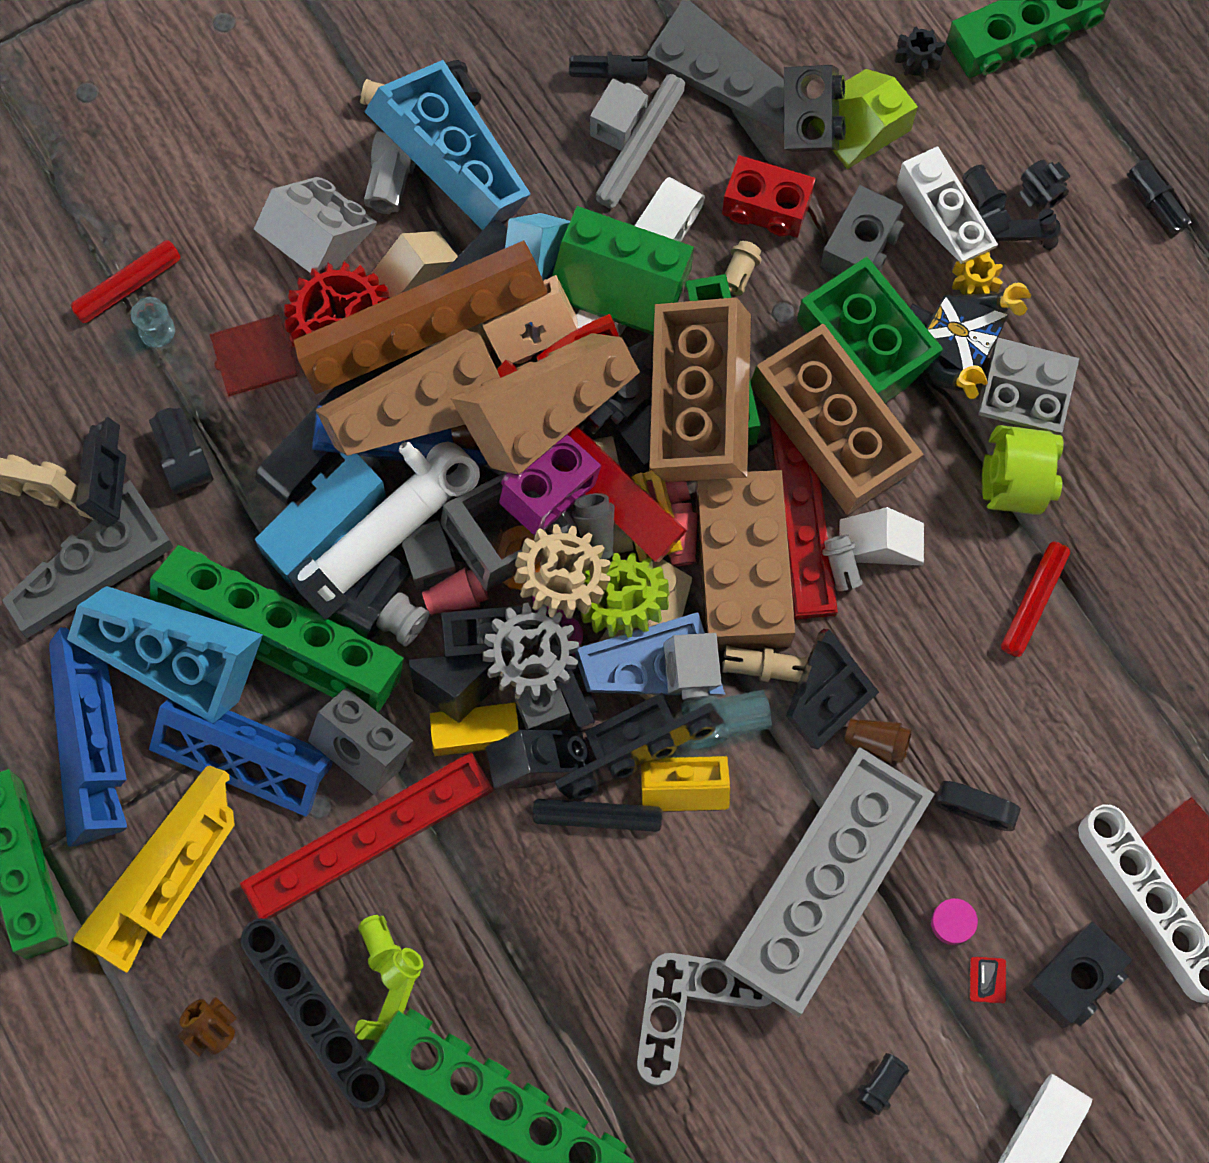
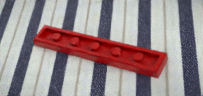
[497,359,687,562]
[767,409,838,620]
[240,752,493,920]

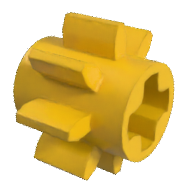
[952,252,1003,295]

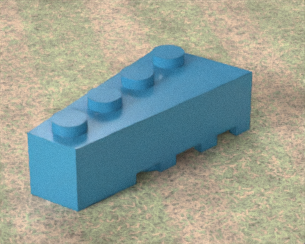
[364,60,531,230]
[67,586,263,723]

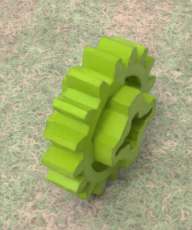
[577,553,670,638]

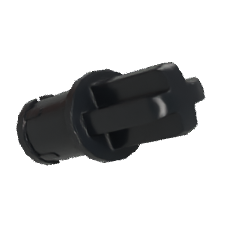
[568,51,648,83]
[1127,159,1191,234]

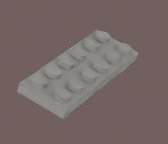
[722,747,934,1018]

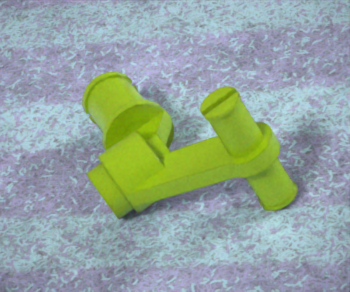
[355,915,424,1042]

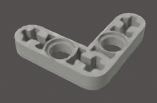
[637,953,773,1087]

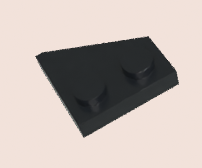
[786,629,879,750]

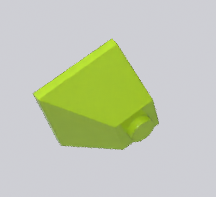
[811,69,918,169]

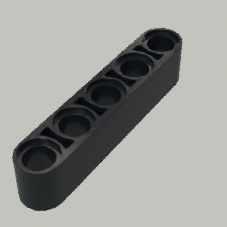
[241,918,389,1112]

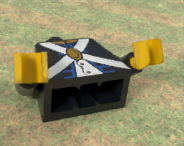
[910,283,1031,399]

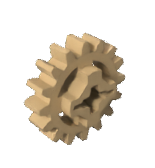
[514,524,611,619]

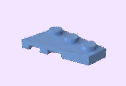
[574,612,725,697]

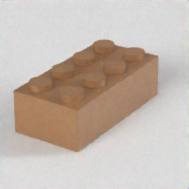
[650,297,751,482]
[750,323,924,515]
[695,470,795,651]

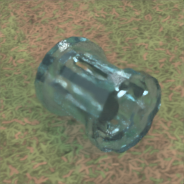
[131,297,175,348]

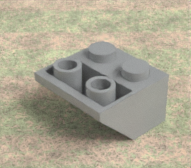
[254,177,377,274]
[979,338,1079,435]

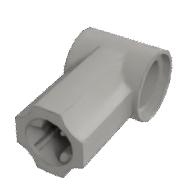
[364,131,416,215]

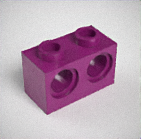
[499,434,601,536]

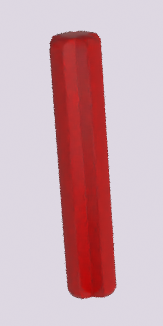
[70,240,180,323]
[1001,541,1070,657]

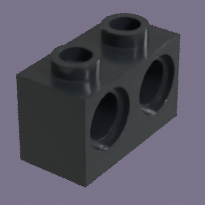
[784,65,846,152]

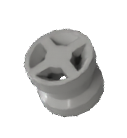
[376,592,429,646]

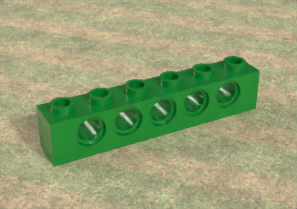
[150,544,404,712]
[365,1008,634,1163]

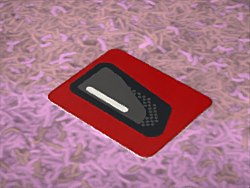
[970,957,1006,1003]

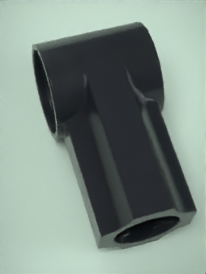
[149,407,214,495]
[331,554,411,640]

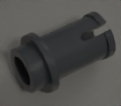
[857,1053,910,1115]

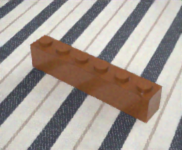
[294,240,548,395]

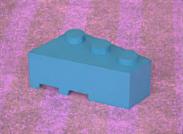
[255,452,387,589]

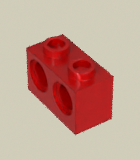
[722,155,816,238]

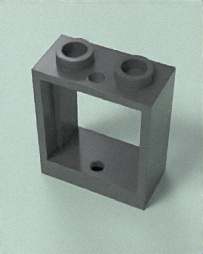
[440,472,577,591]

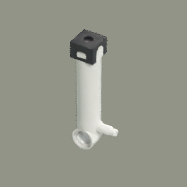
[287,442,480,620]

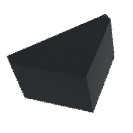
[409,653,499,723]

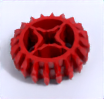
[284,261,389,347]

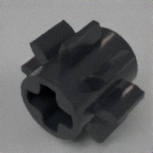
[894,26,945,79]
[1019,159,1071,209]

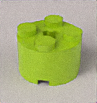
[982,425,1063,515]

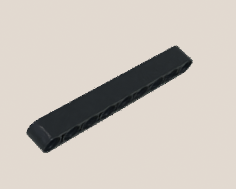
[255,220,508,506]

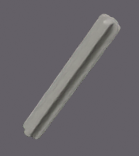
[596,74,685,208]

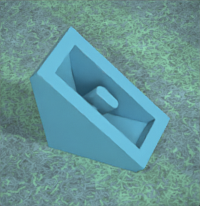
[505,213,570,281]

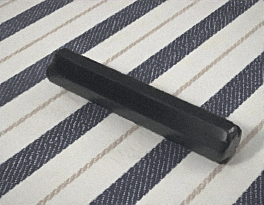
[532,799,662,832]

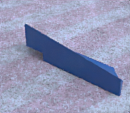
[49,628,127,847]

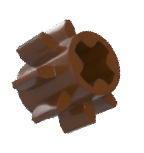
[178,997,236,1057]

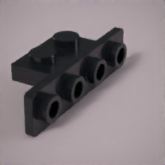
[555,692,724,799]

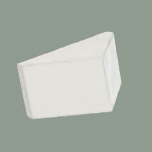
[839,507,924,565]

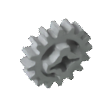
[483,603,579,700]

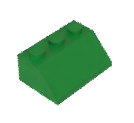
[552,206,694,336]
[797,256,943,403]

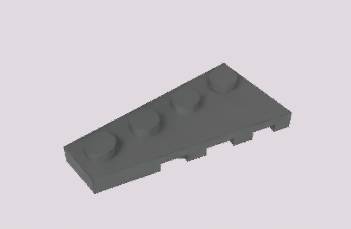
[647,0,784,134]
[2,480,174,638]

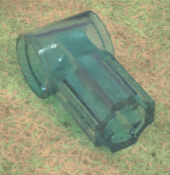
[680,690,772,749]

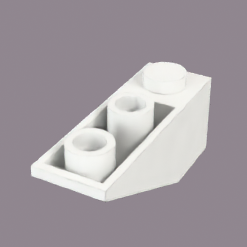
[896,146,998,264]

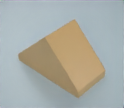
[371,231,458,298]

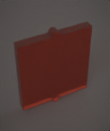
[210,314,298,397]
[1141,797,1209,899]

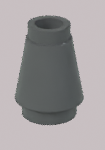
[572,493,615,559]

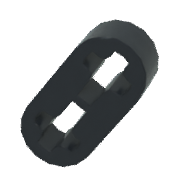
[935,781,1021,831]

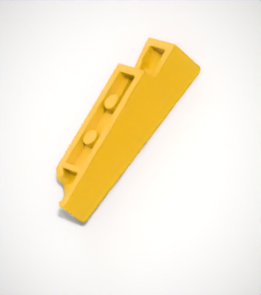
[73,766,235,973]

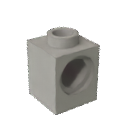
[590,79,648,151]
[663,633,722,700]

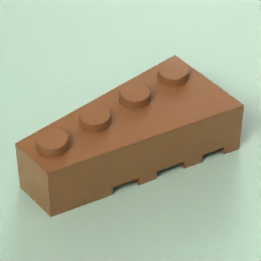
[315,329,500,456]
[450,333,640,475]

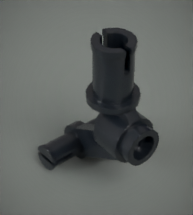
[962,164,1061,250]

